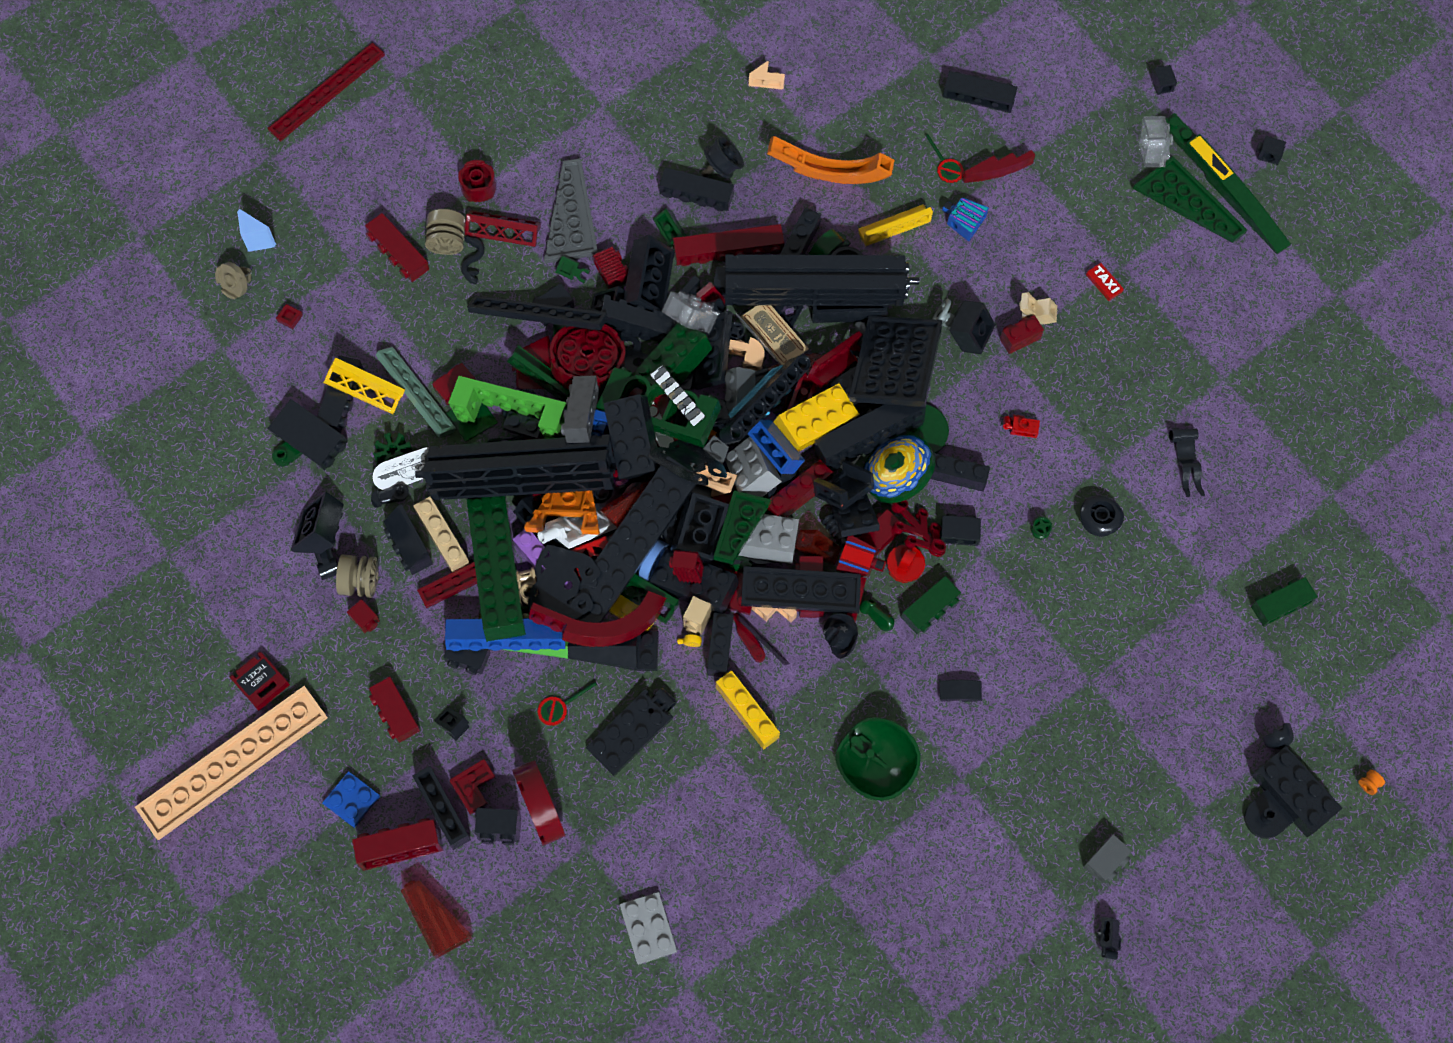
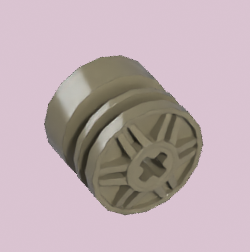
[425,209,465,255]
[336,554,379,598]

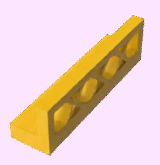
[858,204,933,246]
[323,358,405,414]

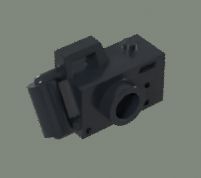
[1098,917,1121,960]

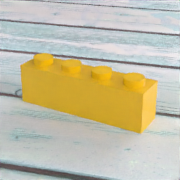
[716,670,780,750]

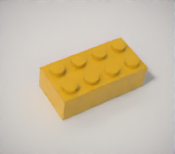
[774,383,860,452]

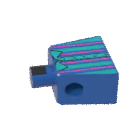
[942,198,989,241]

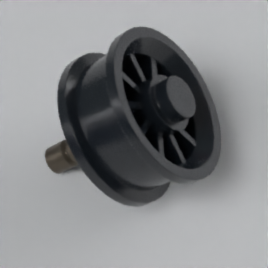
[701,136,744,179]

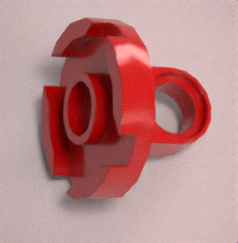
[886,545,925,583]

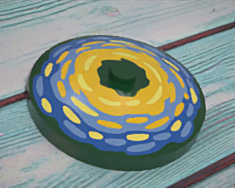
[863,434,935,503]

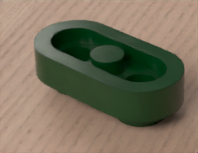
[272,442,302,467]

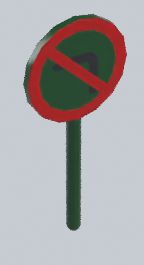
[926,134,964,183]
[538,682,597,726]

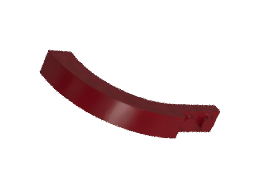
[529,591,666,647]

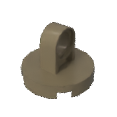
[215,262,252,299]

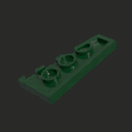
[714,490,772,564]

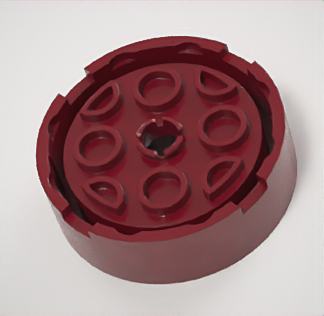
[550,324,625,392]
[512,760,566,846]

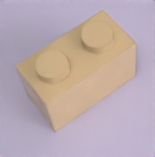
[683,596,711,635]

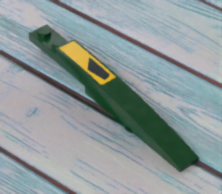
[1160,113,1291,254]

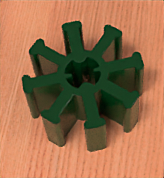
[373,433,413,465]

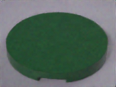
[906,404,949,453]

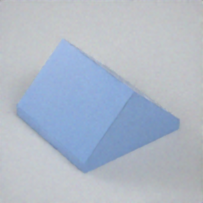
[238,209,276,252]

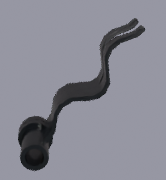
[1169,427,1205,497]

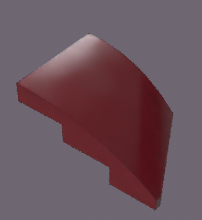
[512,336,550,390]

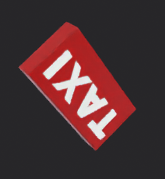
[1086,263,1124,301]

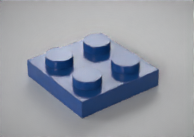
[322,771,380,828]

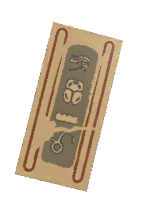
[741,305,809,365]

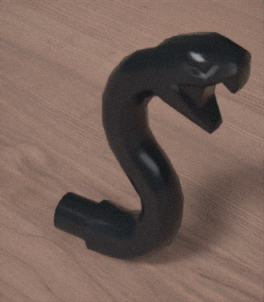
[461,235,485,284]

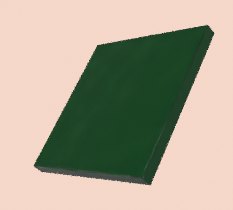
[446,403,498,442]

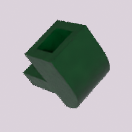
[809,229,851,255]

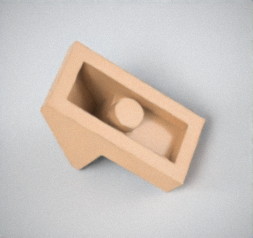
[749,61,785,89]
[697,465,737,497]

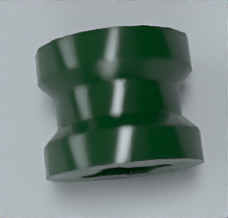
[1031,517,1052,539]

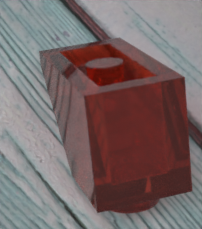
[795,530,841,565]

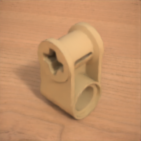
[517,567,539,606]

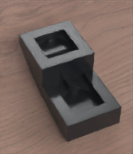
[939,680,982,702]

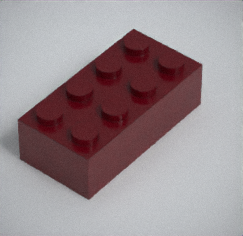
[352,818,443,871]

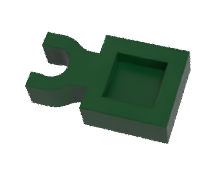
[555,255,591,283]

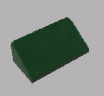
[653,208,687,248]

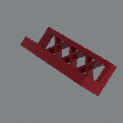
[465,210,541,247]
[807,331,863,388]

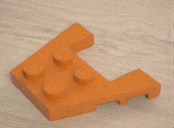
[524,491,600,535]

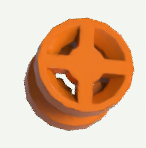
[1358,769,1385,795]

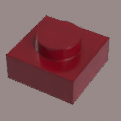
[276,304,303,329]

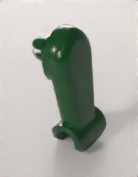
[860,599,895,631]

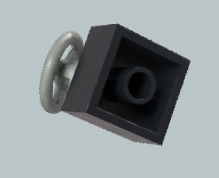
[932,299,996,355]

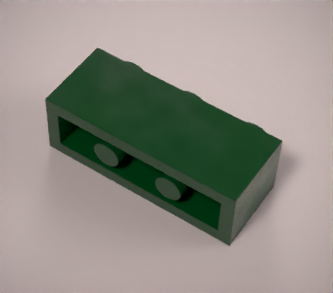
[901,576,962,634]
[1251,577,1318,627]

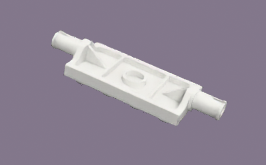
[538,498,626,549]

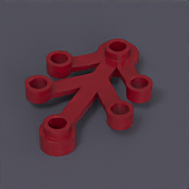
[891,500,946,557]

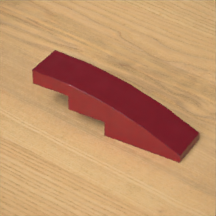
[962,150,1035,183]

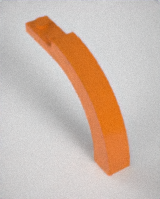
[767,136,894,184]

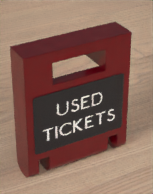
[229,651,290,711]

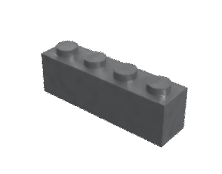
[561,376,599,443]

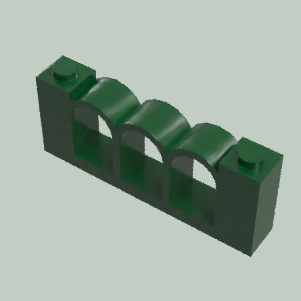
[596,367,721,448]

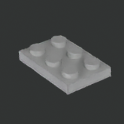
[619,892,677,965]

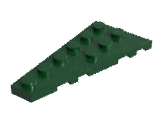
[1133,157,1247,243]

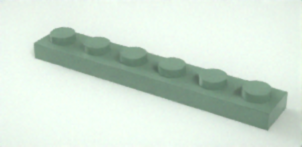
[376,347,456,438]

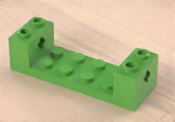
[448,376,567,439]

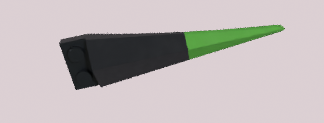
[503,631,659,671]

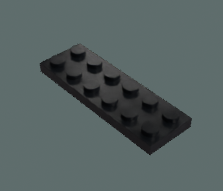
[741,566,861,614]

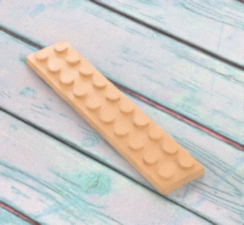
[135,686,328,840]

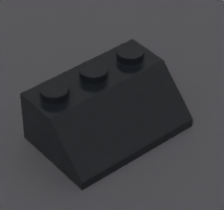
[291,492,344,554]
[383,504,433,575]

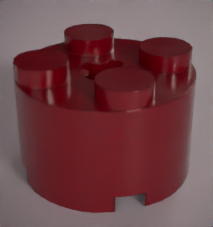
[458,160,497,202]

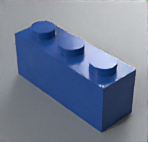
[747,420,805,474]

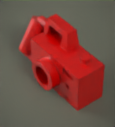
[1003,414,1040,438]

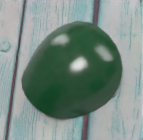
[835,717,921,801]

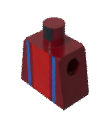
[836,535,886,577]

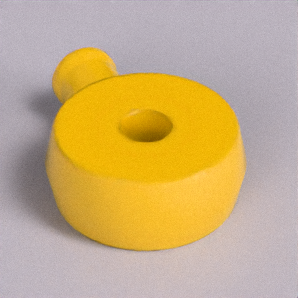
[677,634,702,647]

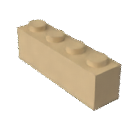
[413,497,469,573]

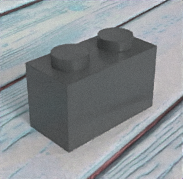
[1084,834,1132,884]

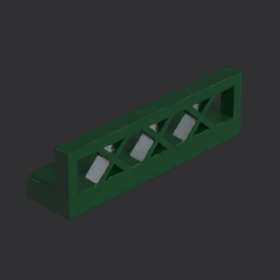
[506,345,570,402]
[621,574,679,624]

